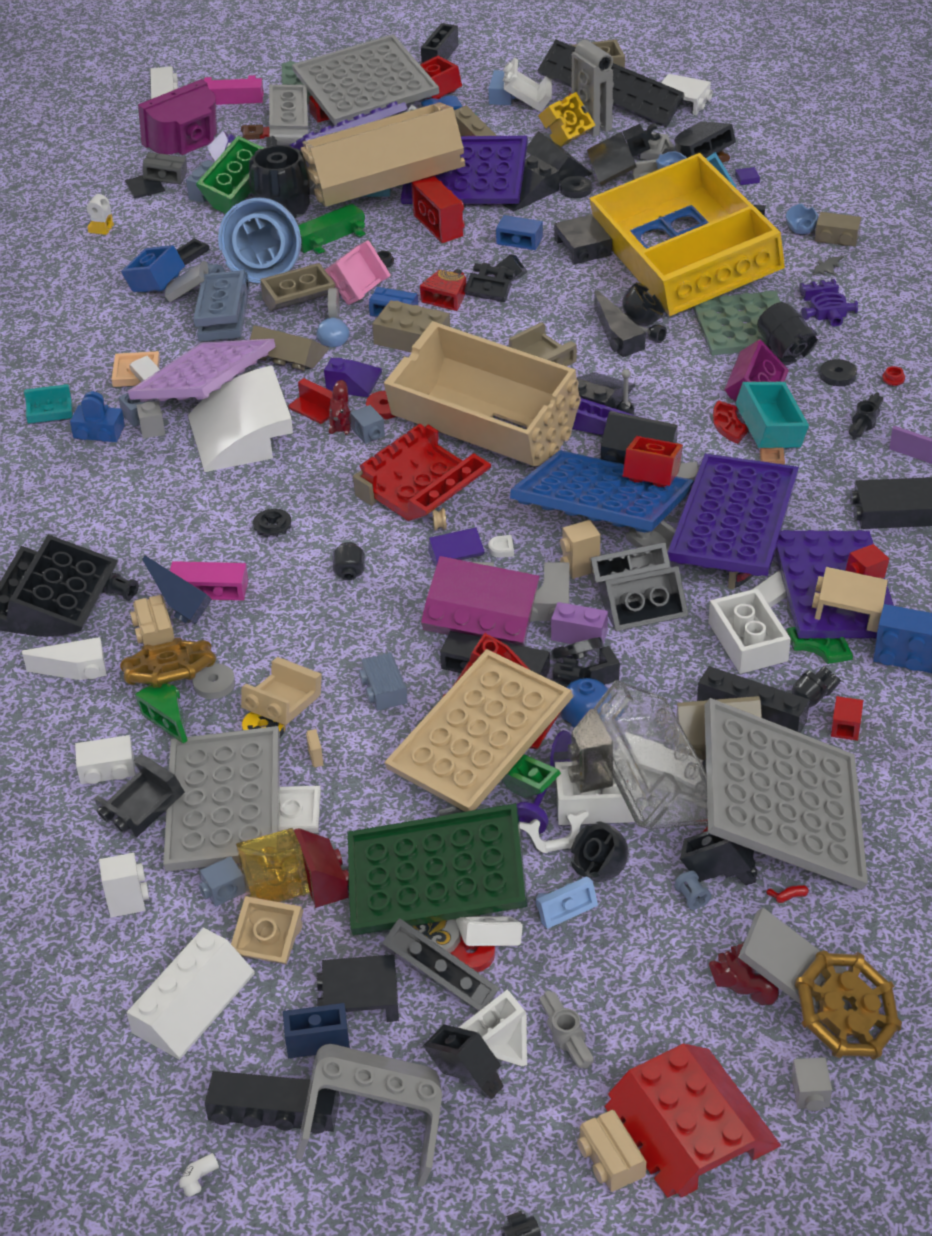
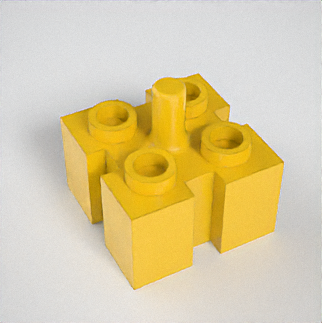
[538,92,596,146]

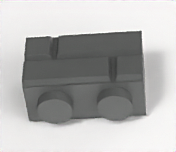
[142,152,187,184]

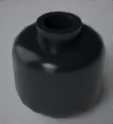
[333,542,365,581]

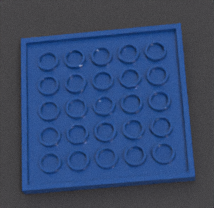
[510,450,694,533]

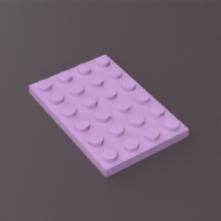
[128,339,276,402]

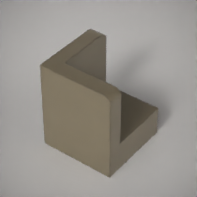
[353,470,378,506]

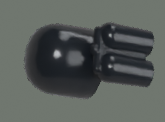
[792,666,842,708]

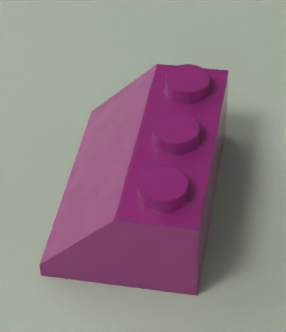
[724,339,789,402]

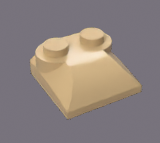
[231,896,303,965]

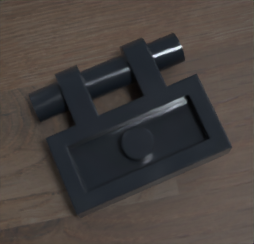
[464,262,516,302]

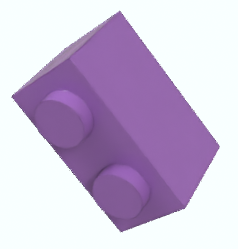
[551,602,608,644]

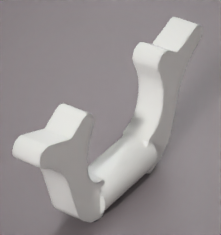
[519,810,588,853]

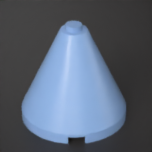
[218,198,301,283]

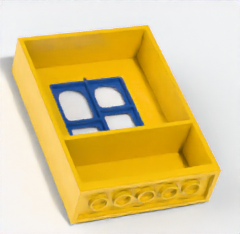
[589,153,785,316]

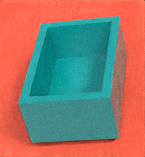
[735,382,809,448]

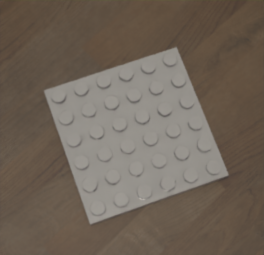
[292,34,439,125]
[704,698,868,890]

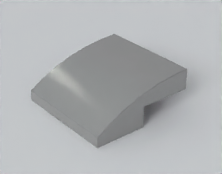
[165,261,208,302]

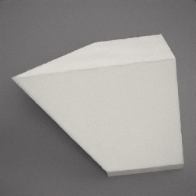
[458,989,527,1066]

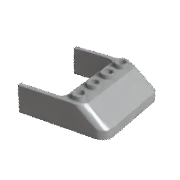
[295,1044,442,1187]

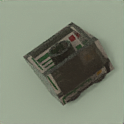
[568,708,613,793]

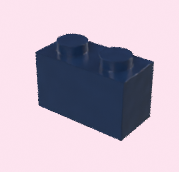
[282,1003,350,1059]

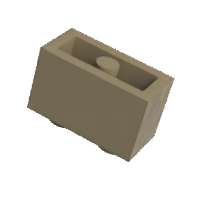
[815,212,862,247]

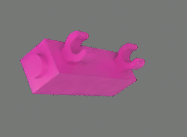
[204,75,264,105]

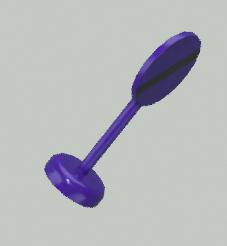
[517,730,573,834]

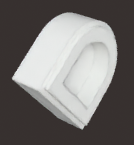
[488,535,514,558]

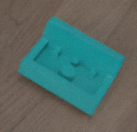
[24,384,73,424]

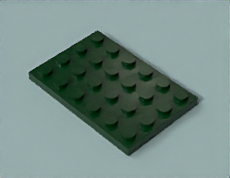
[347,803,528,936]

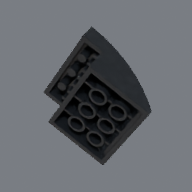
[0,534,118,637]

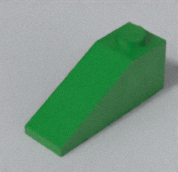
[135,683,188,744]
[502,754,561,798]

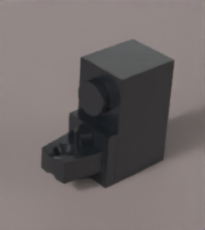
[680,831,758,886]
[423,1024,504,1099]

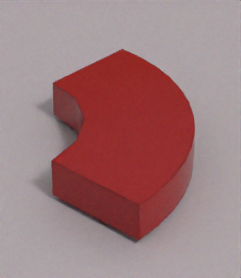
[713,400,749,444]

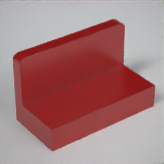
[288,378,332,424]

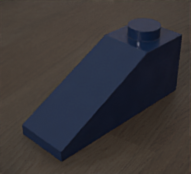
[142,555,212,624]

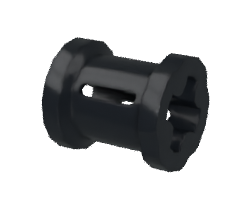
[105,572,139,601]

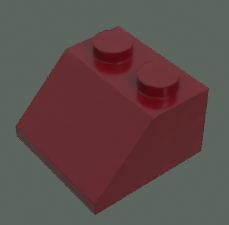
[294,828,349,908]

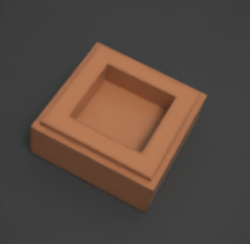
[760,448,785,465]

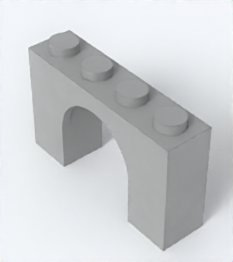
[473,562,569,622]

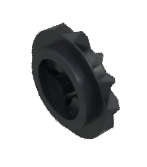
[253,509,291,538]

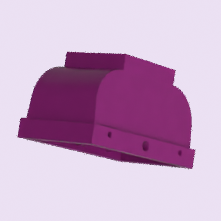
[138,79,217,155]

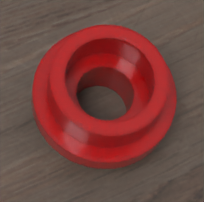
[882,366,905,386]

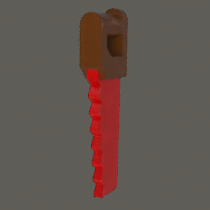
[241,125,270,140]

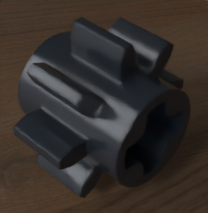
[553,657,584,687]
[501,1211,541,1236]

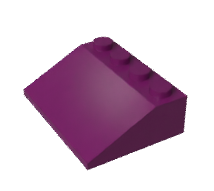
[421,556,540,646]

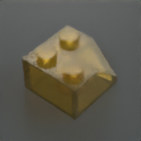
[236,828,310,902]

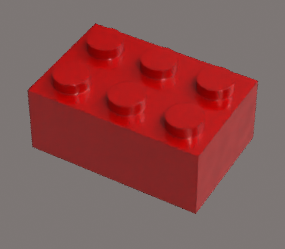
[412,175,465,243]

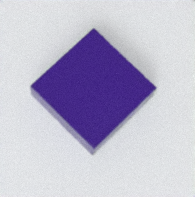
[735,167,760,185]

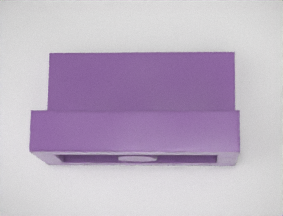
[889,426,932,464]

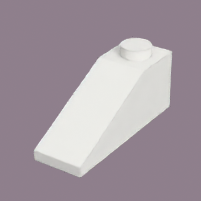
[22,637,107,680]

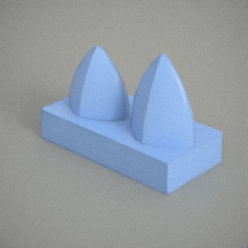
[535,876,598,929]

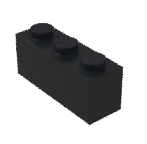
[421,23,459,64]

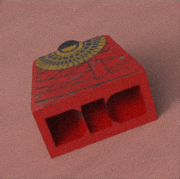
[420,269,467,311]

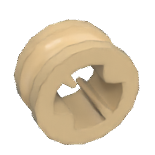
[432,508,447,531]

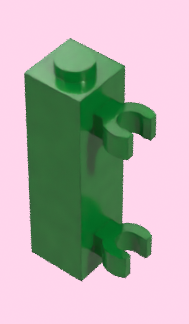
[298,203,366,255]

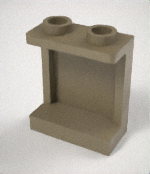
[509,322,577,366]

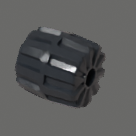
[249,145,310,219]

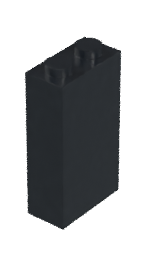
[850,477,932,529]

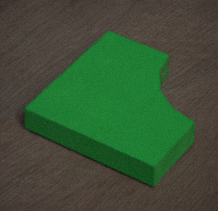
[786,627,853,664]

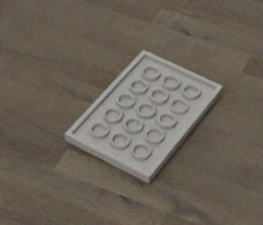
[163,726,280,872]

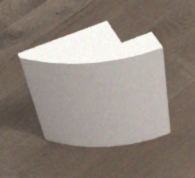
[188,365,293,472]

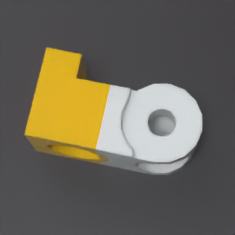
[87,194,114,235]

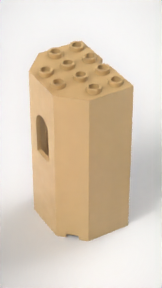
[301,102,465,207]
[384,321,581,466]

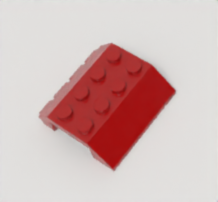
[359,424,491,521]
[604,1043,781,1198]

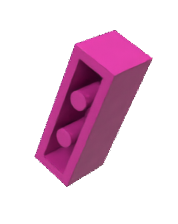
[170,561,249,601]

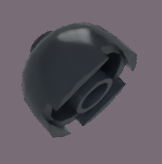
[622,282,665,326]
[571,821,629,882]

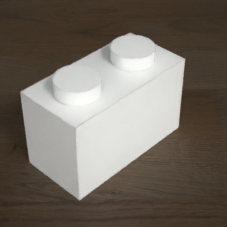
[75,735,135,784]
[99,853,149,918]

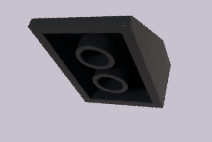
[502,155,559,212]
[577,372,635,409]

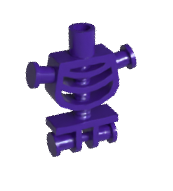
[799,279,858,327]

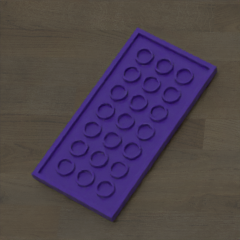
[668,453,799,576]

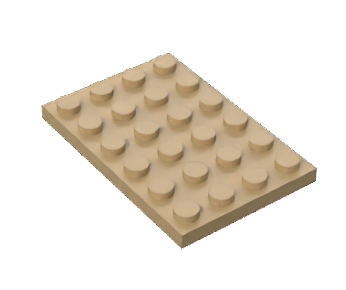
[384,649,573,812]

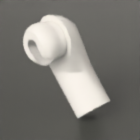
[179,1153,219,1197]

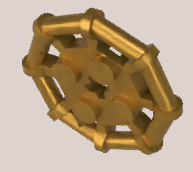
[120,638,216,687]
[795,950,902,1059]

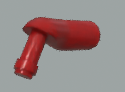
[766,885,809,903]

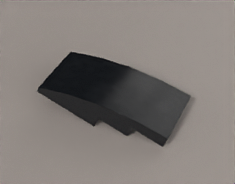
[587,131,637,186]

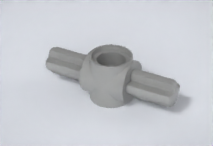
[539,991,594,1069]

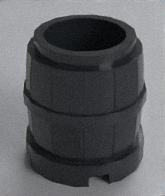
[757,302,818,365]

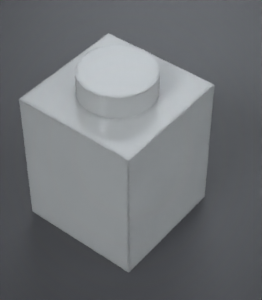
[136,401,165,439]
[791,1057,832,1111]

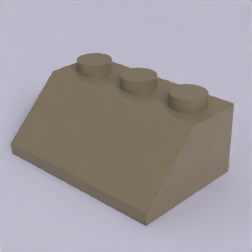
[260,263,335,311]
[250,325,329,371]
[675,696,762,760]

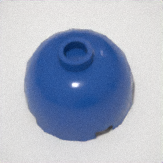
[561,678,614,730]

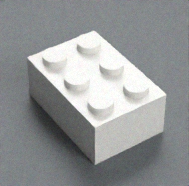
[709,588,791,674]

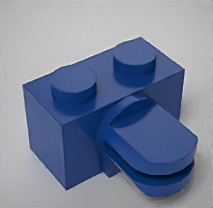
[70,391,125,442]

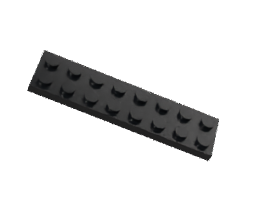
[537,39,685,127]

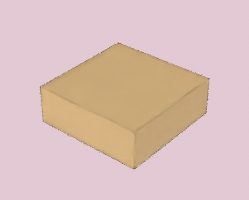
[306,729,324,768]

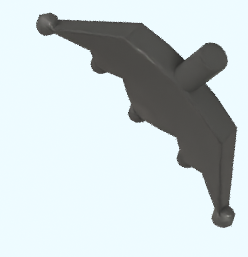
[813,256,844,276]

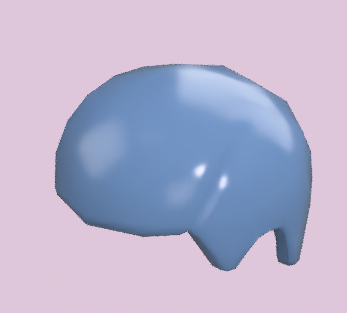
[656,151,686,170]
[785,203,819,235]
[316,317,350,347]

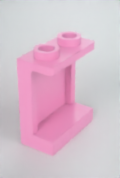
[325,240,390,305]

